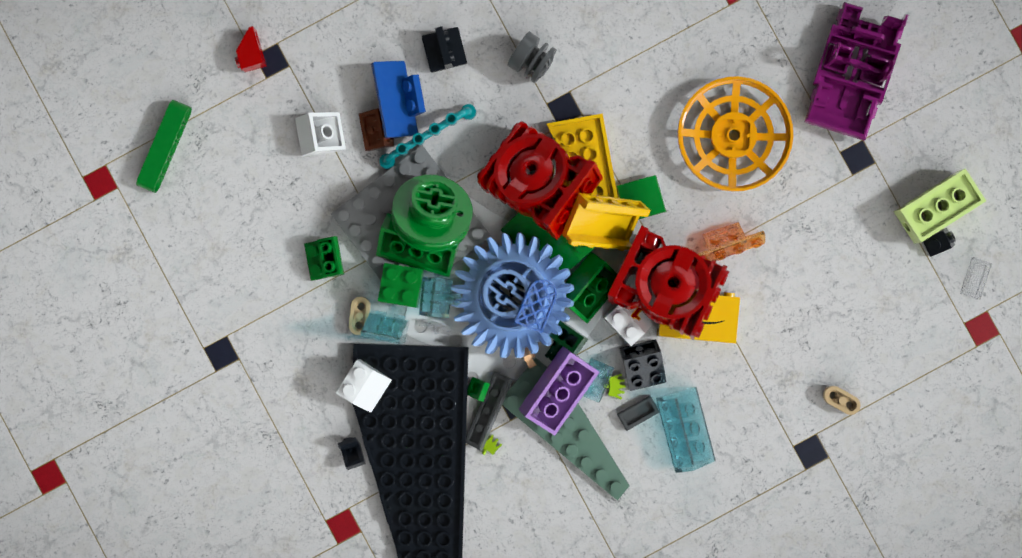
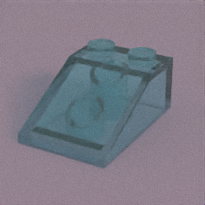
[360,310,410,344]

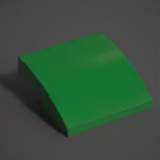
[617,175,667,220]

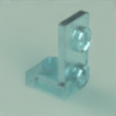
[583,358,614,403]

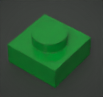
[467,377,490,402]

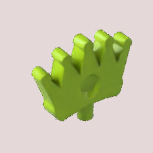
[604,374,626,399]
[482,435,502,455]

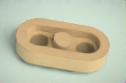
[349,297,371,335]
[823,386,861,415]

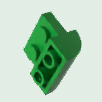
[304,236,344,281]

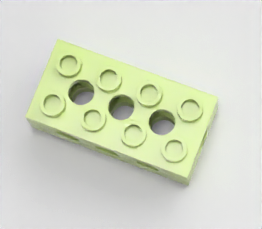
[894,168,986,244]

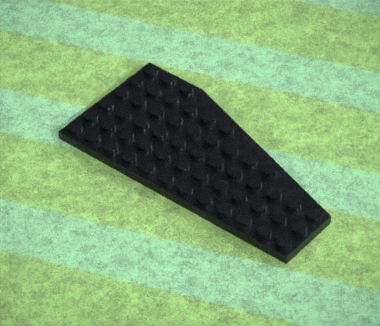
[352,344,469,558]

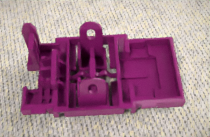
[804,2,909,141]

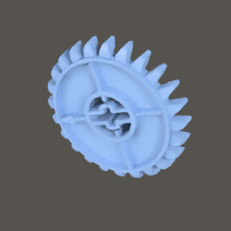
[450,233,574,358]

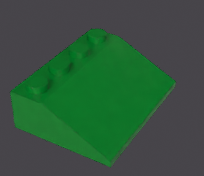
[501,213,595,270]

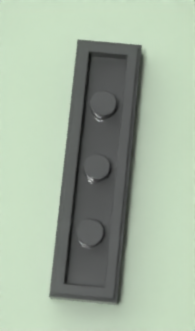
[466,372,513,450]

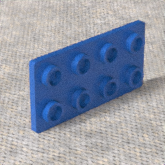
[371,61,426,138]

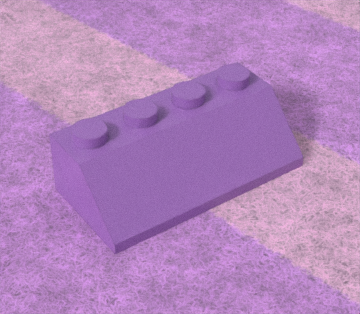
[519,346,599,436]

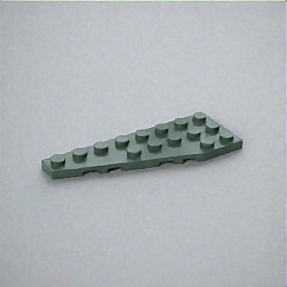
[502,358,630,501]

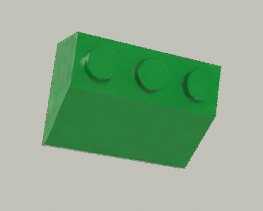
[566,252,618,324]

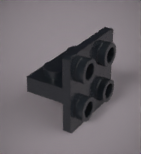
[422,26,467,73]

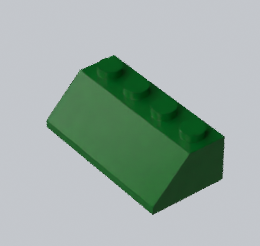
[376,213,459,277]

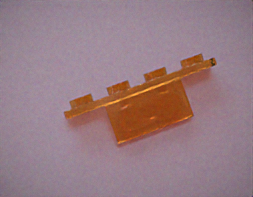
[693,222,765,268]

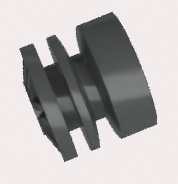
[507,31,557,84]

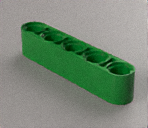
[136,100,192,193]

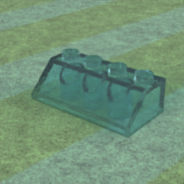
[656,387,716,473]

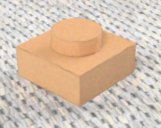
[523,347,536,369]

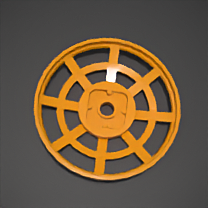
[677,76,794,192]

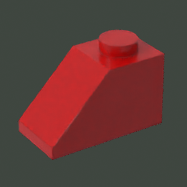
[235,26,267,73]

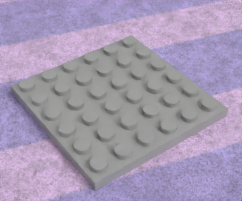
[331,145,491,289]

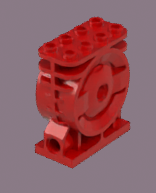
[477,121,603,240]
[608,225,729,340]

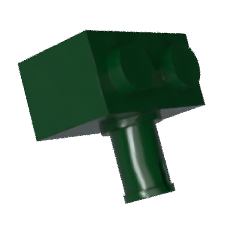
[544,321,588,361]

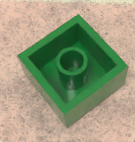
[378,263,424,308]

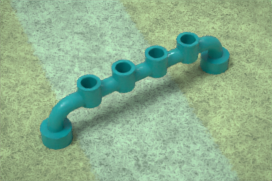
[379,104,476,170]

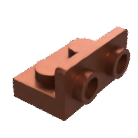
[359,108,394,151]

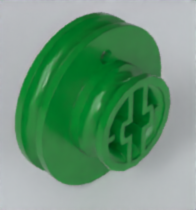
[391,175,473,252]

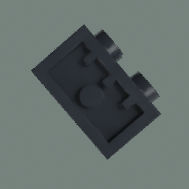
[619,339,666,391]

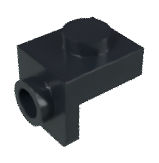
[923,228,956,257]
[338,437,366,470]

